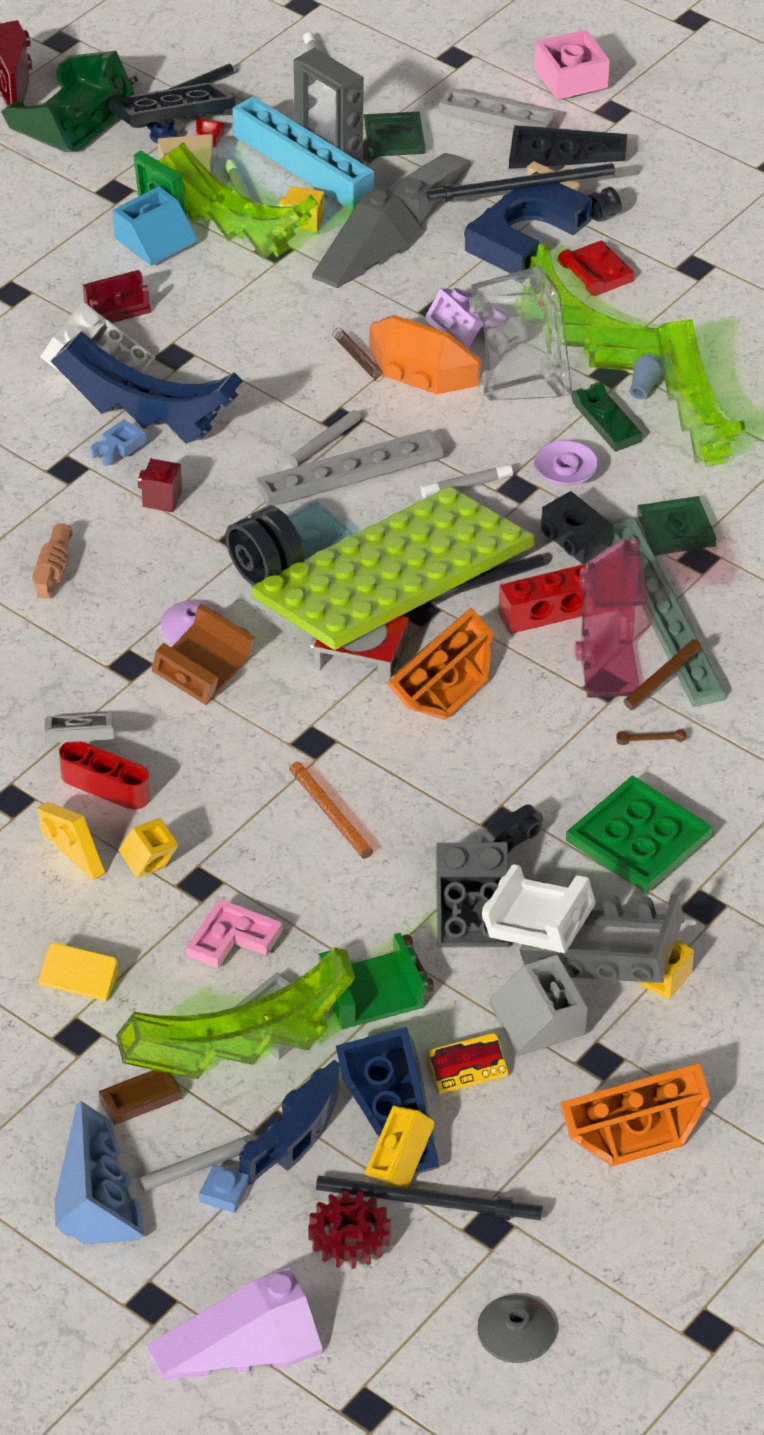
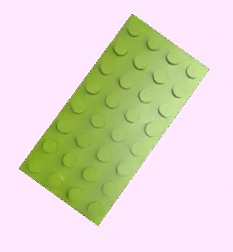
[251,486,534,650]

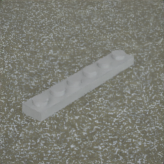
[257,429,443,506]

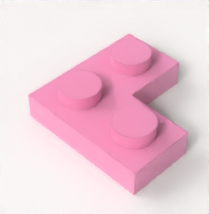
[186,899,283,968]

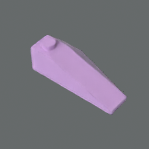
[147,1267,323,1380]

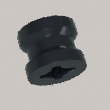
[588,186,622,222]

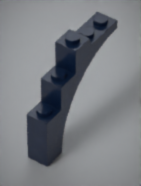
[50,331,243,444]

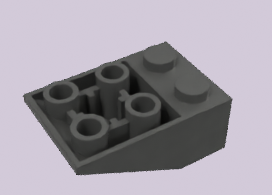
[435,842,509,947]

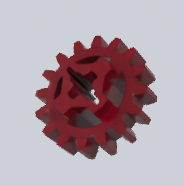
[308,1190,391,1269]

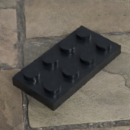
[108,82,235,128]

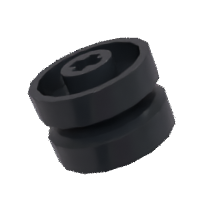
[225,505,304,586]

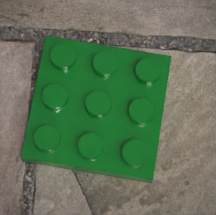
[566,775,713,894]

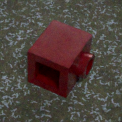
[138,458,182,513]

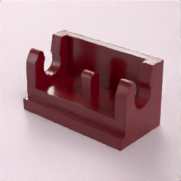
[83,270,151,323]

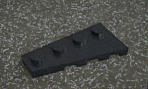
[509,125,628,169]

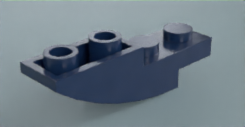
[239,1060,340,1185]

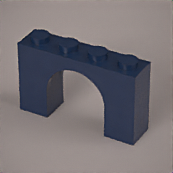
[464,172,592,279]

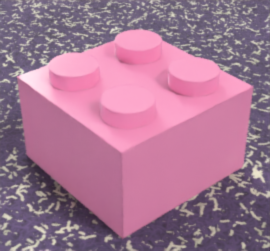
[534,29,610,100]

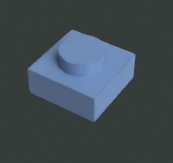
[199,1164,249,1213]

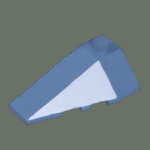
[55,1101,144,1244]

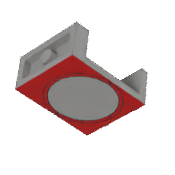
[309,616,409,685]

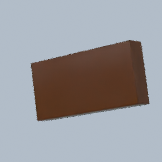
[99,1065,182,1125]

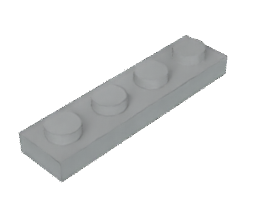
[439,87,555,129]

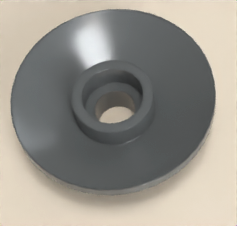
[477,1295,555,1363]

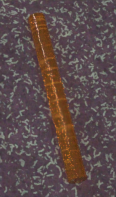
[289,762,373,859]

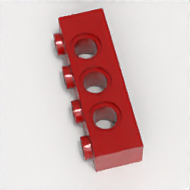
[498,555,634,634]

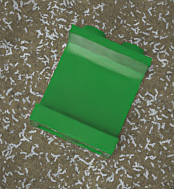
[319,933,428,1029]

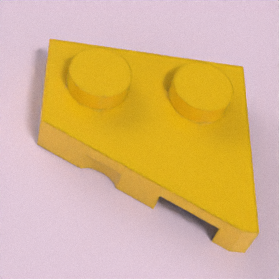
[36,802,105,880]

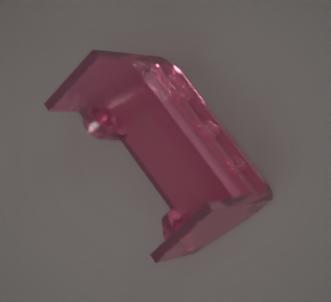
[575,537,648,698]

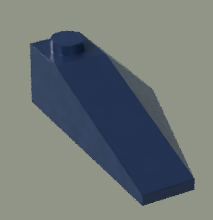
[336,1027,440,1175]

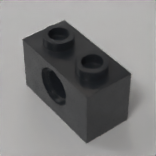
[541,491,613,564]

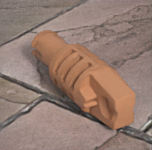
[32,523,73,598]

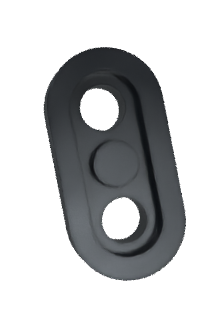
[481,804,543,854]

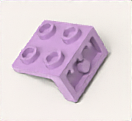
[424,288,509,350]

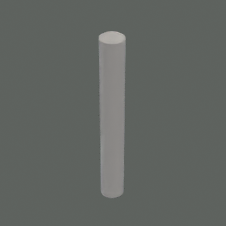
[288,410,361,467]
[139,1138,246,1192]

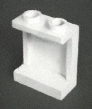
[482,864,596,953]

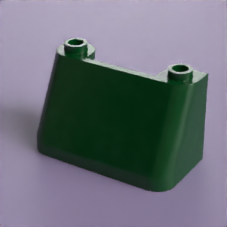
[1,51,135,153]

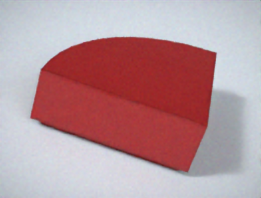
[196,118,224,148]

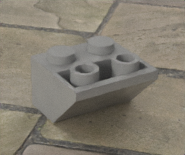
[489,955,587,1056]

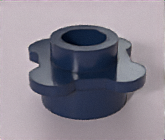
[147,121,177,144]

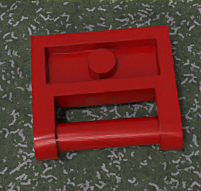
[557,240,634,296]

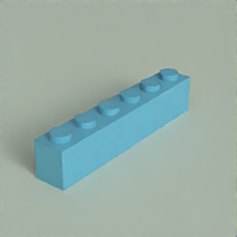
[233,96,374,211]

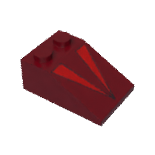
[0,20,32,107]

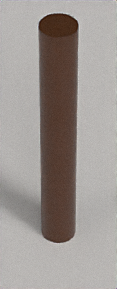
[623,639,702,710]

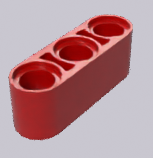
[59,741,150,810]

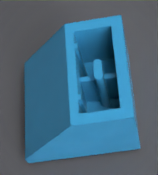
[113,186,197,266]

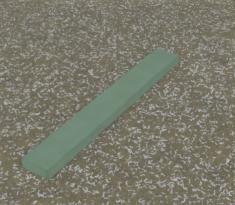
[611,517,725,707]

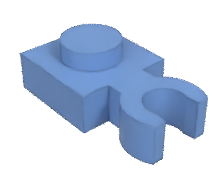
[91,419,147,466]

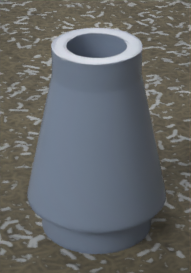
[629,354,664,400]

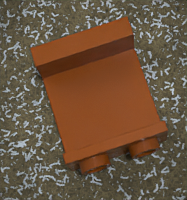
[152,604,255,705]

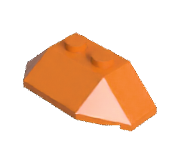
[369,315,481,394]
[387,607,493,720]
[560,1063,711,1167]

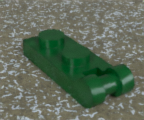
[571,382,642,452]

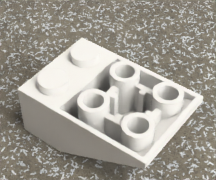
[40,302,155,373]

